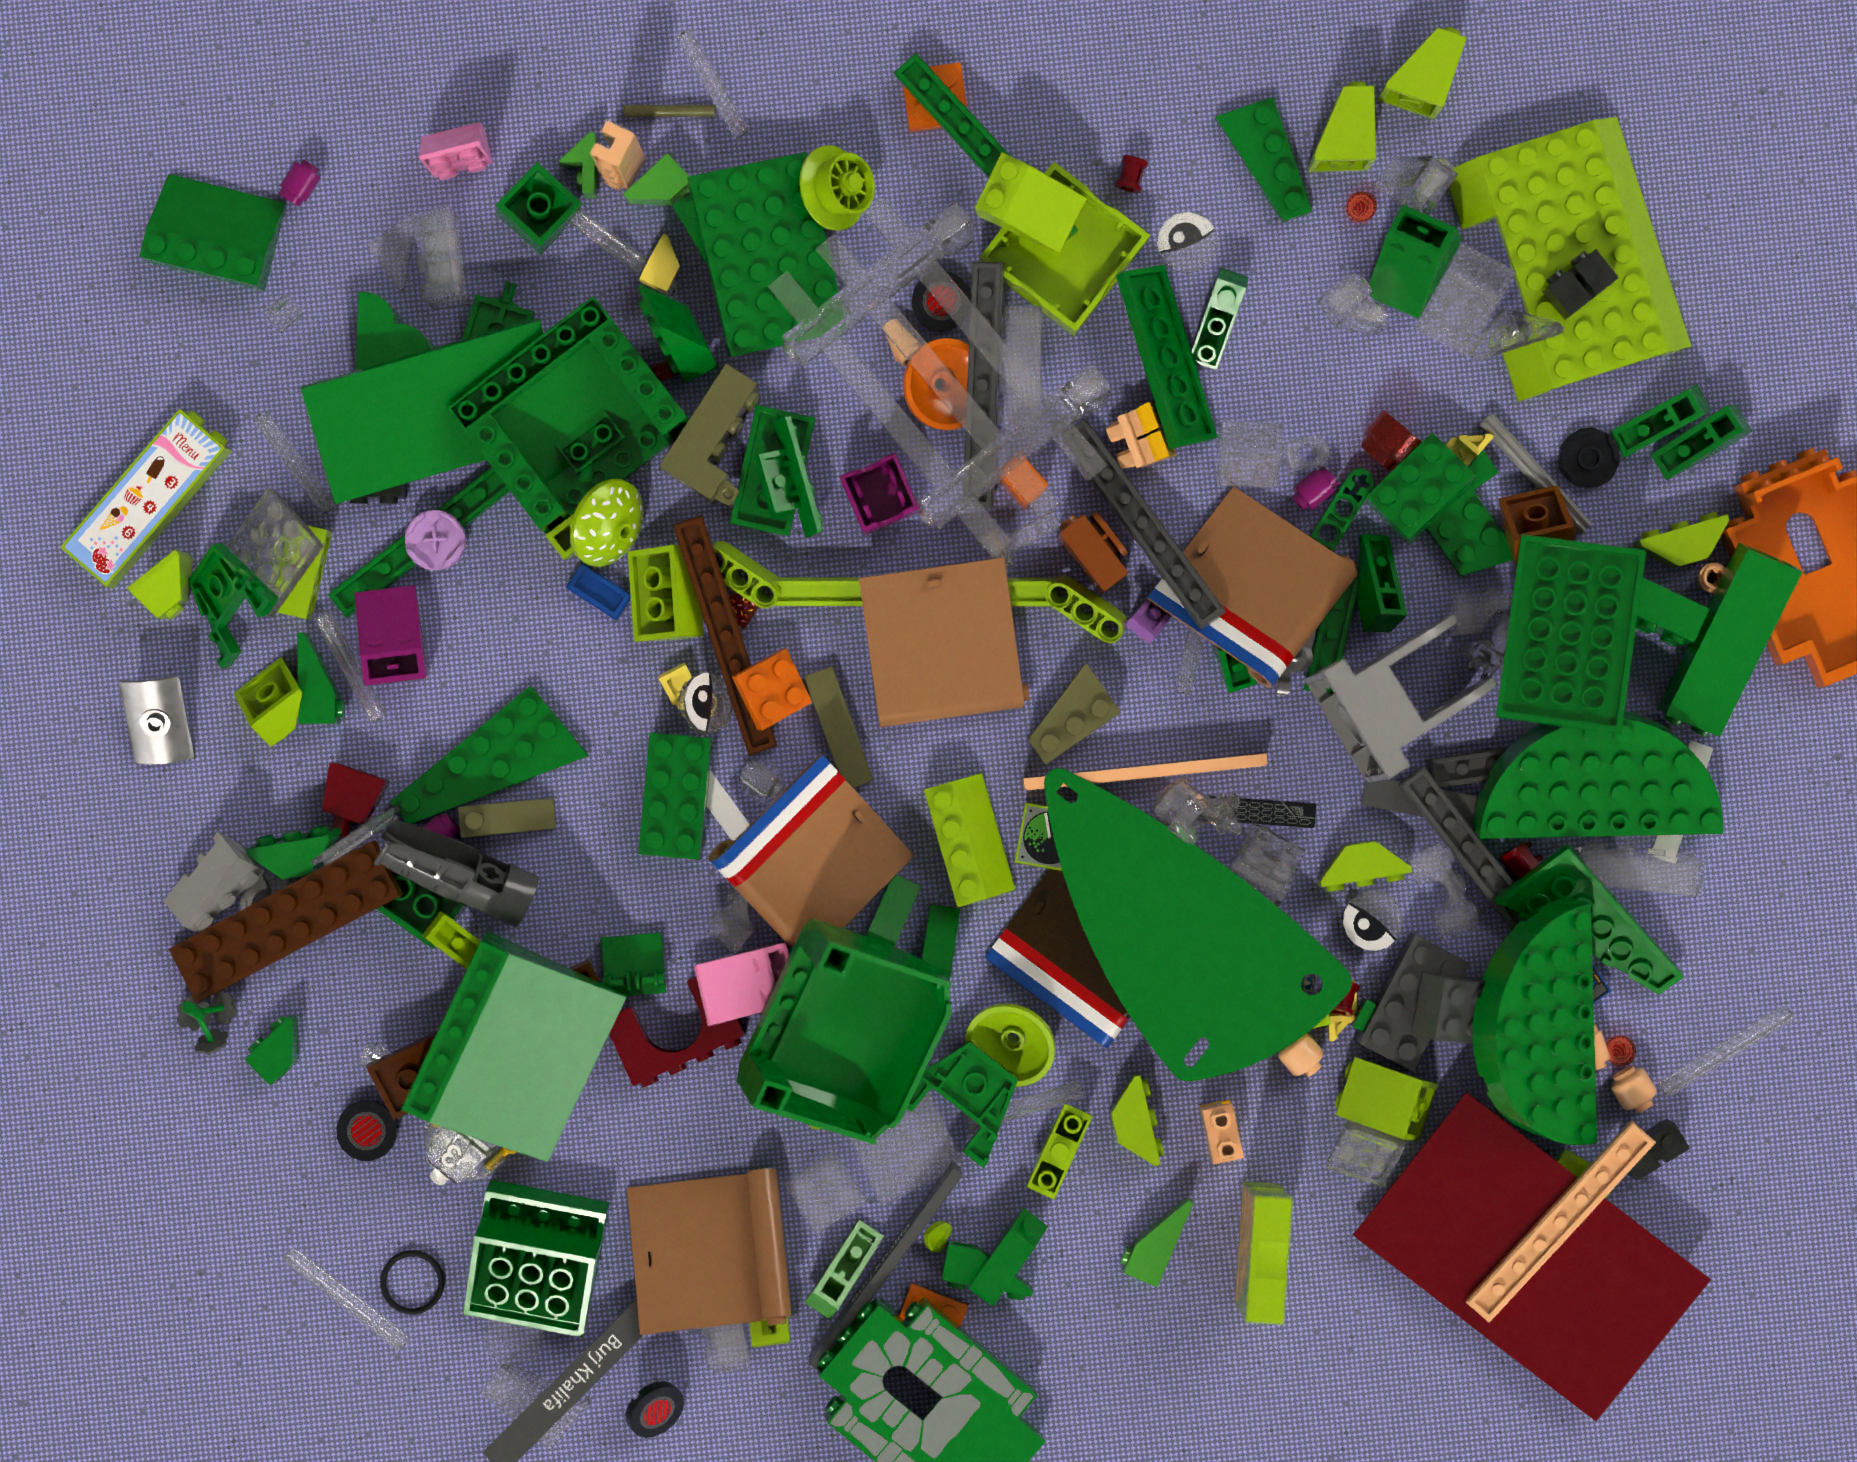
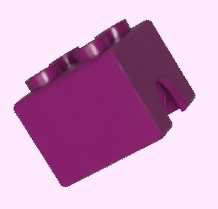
[839,452,920,536]

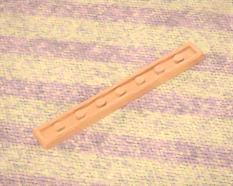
[1023,753,1268,791]
[1465,1120,1656,1323]

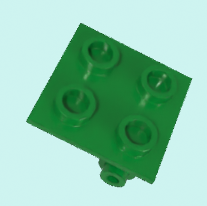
[601,932,666,996]

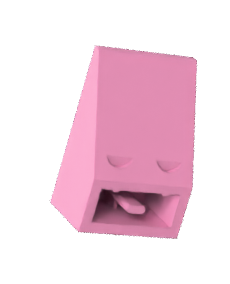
[419,122,493,180]
[694,942,789,1026]

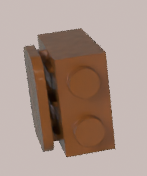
[1057,511,1129,595]

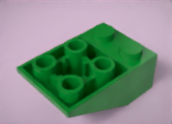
[1365,205,1462,319]
[637,284,718,383]

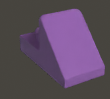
[1126,598,1172,644]

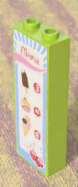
[60,408,232,589]

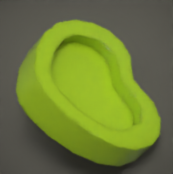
[924,1221,952,1253]

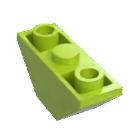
[1633,511,1729,568]
[1317,841,1412,892]
[1110,1073,1164,1166]
[1026,1103,1093,1200]

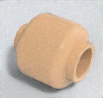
[1278,1033,1323,1077]
[1611,1065,1657,1113]

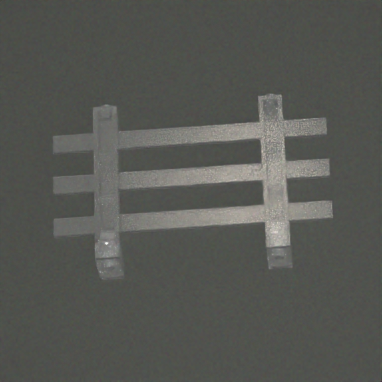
[768,196,1111,558]

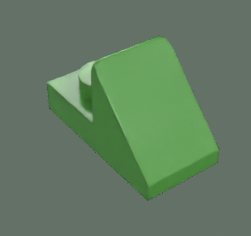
[558,132,598,199]

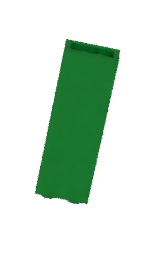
[1658,542,1803,737]

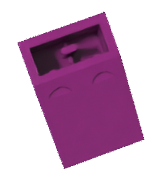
[355,585,428,686]

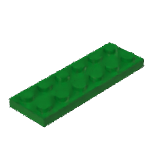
[1116,265,1218,450]

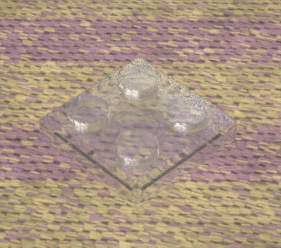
[1326,1120,1406,1187]
[783,1149,868,1235]

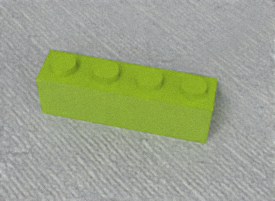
[924,773,1016,907]

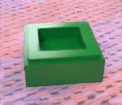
[1349,998,1377,1032]

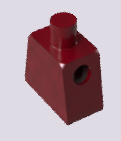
[322,762,390,838]

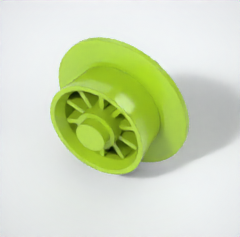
[800,145,875,231]

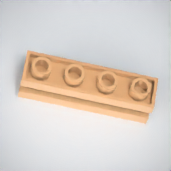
[590,120,646,191]

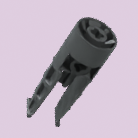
[374,815,539,928]

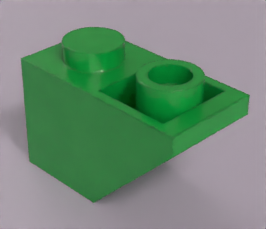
[244,1015,298,1086]

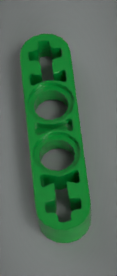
[1310,468,1374,551]

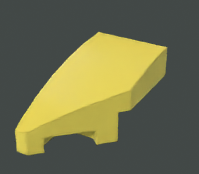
[658,662,712,717]

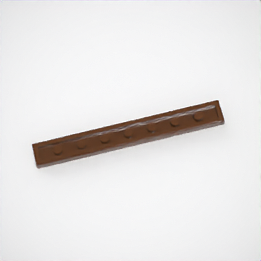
[673,514,777,755]

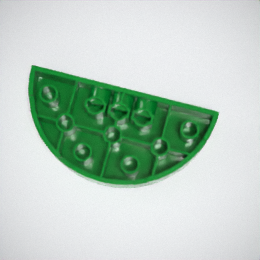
[1473,711,1723,839]
[1472,898,1597,1145]

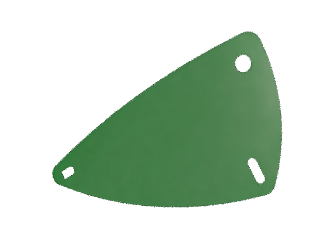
[1044,768,1352,1082]

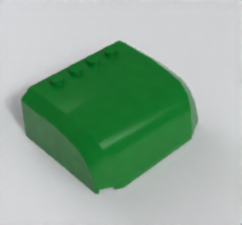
[737,918,952,1145]

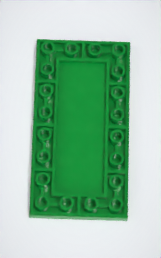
[300,318,543,504]

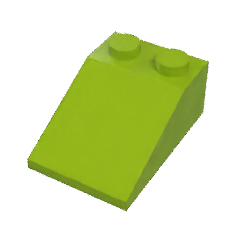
[975,153,1087,254]

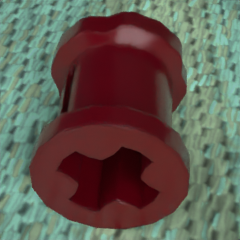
[1115,155,1148,193]
[1331,982,1360,1017]

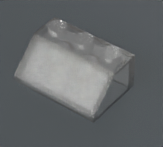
[414,205,469,310]

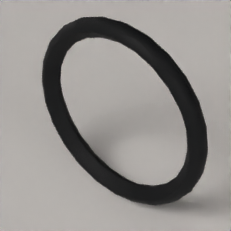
[380,1250,444,1315]

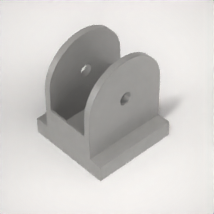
[1303,613,1497,783]

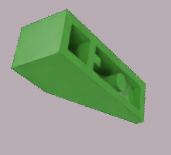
[1120,1197,1194,1287]
[804,1219,884,1319]

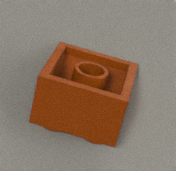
[1498,485,1575,566]

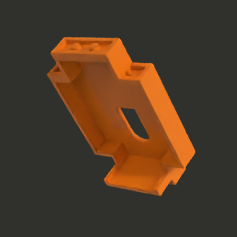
[1721,447,1857,688]

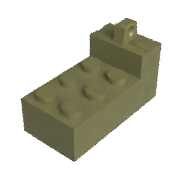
[659,363,761,506]

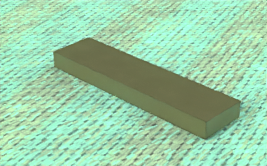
[804,666,874,788]

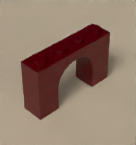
[609,976,746,1088]

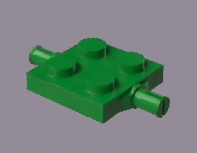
[462,281,535,340]

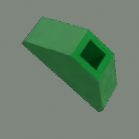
[246,825,342,880]

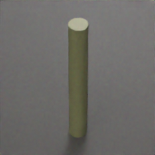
[624,105,715,117]

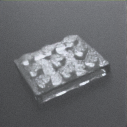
[227,488,324,617]
[850,1091,964,1205]

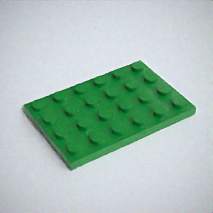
[687,152,847,358]
[1496,534,1646,735]

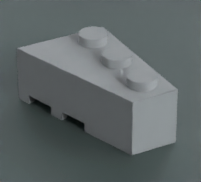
[164,831,264,933]

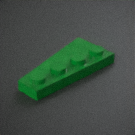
[1215,97,1312,223]

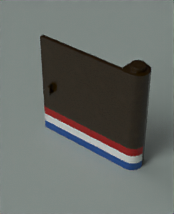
[985,869,1131,1049]

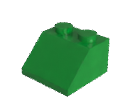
[495,162,582,255]

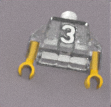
[425,1122,516,1185]

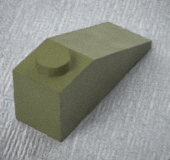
[458,798,556,838]

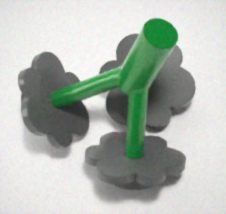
[177,990,237,1055]

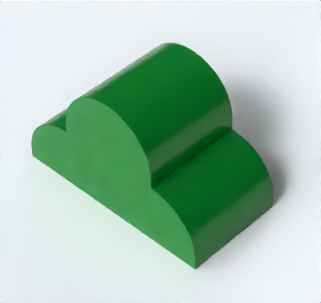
[356,292,435,370]

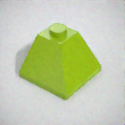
[127,549,193,620]
[233,657,302,747]

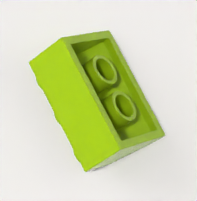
[627,545,704,642]

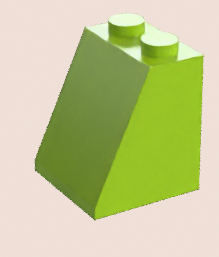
[1377,27,1467,119]
[1308,81,1376,172]
[1335,1057,1438,1141]

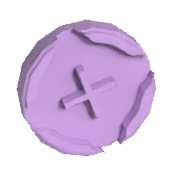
[405,510,466,571]

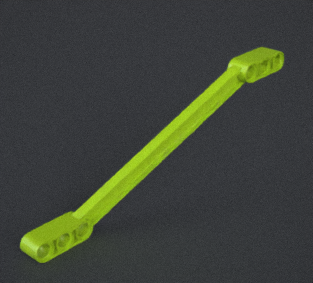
[712,541,1127,643]

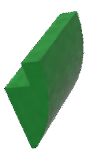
[463,1179,610,1338]

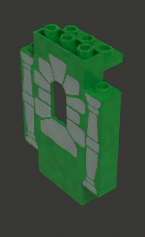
[816,1297,1046,1462]

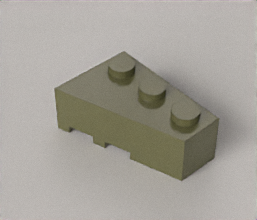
[1027,663,1121,765]

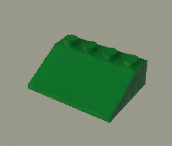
[139,174,287,291]

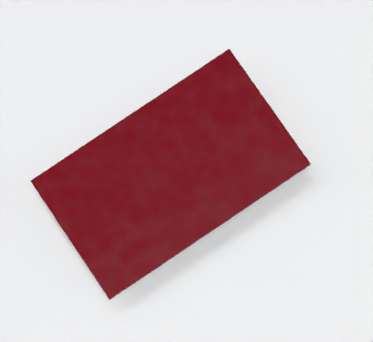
[1353,1092,1711,1421]

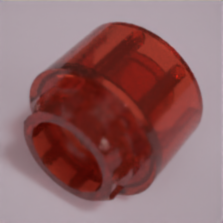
[1361,410,1422,471]

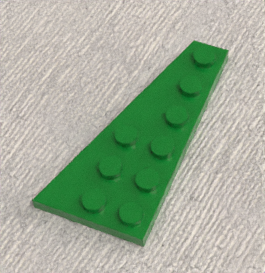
[390,686,589,824]
[1495,844,1684,995]

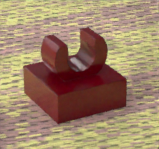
[1499,842,1542,881]

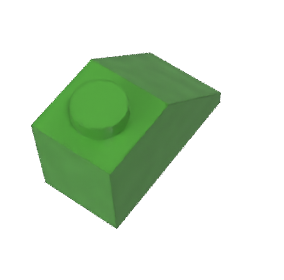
[623,153,690,205]

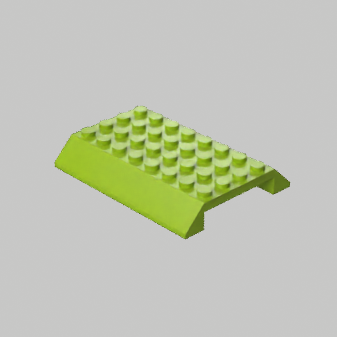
[1444,117,1692,402]

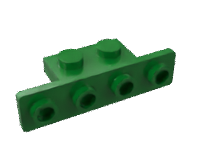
[754,414,823,538]

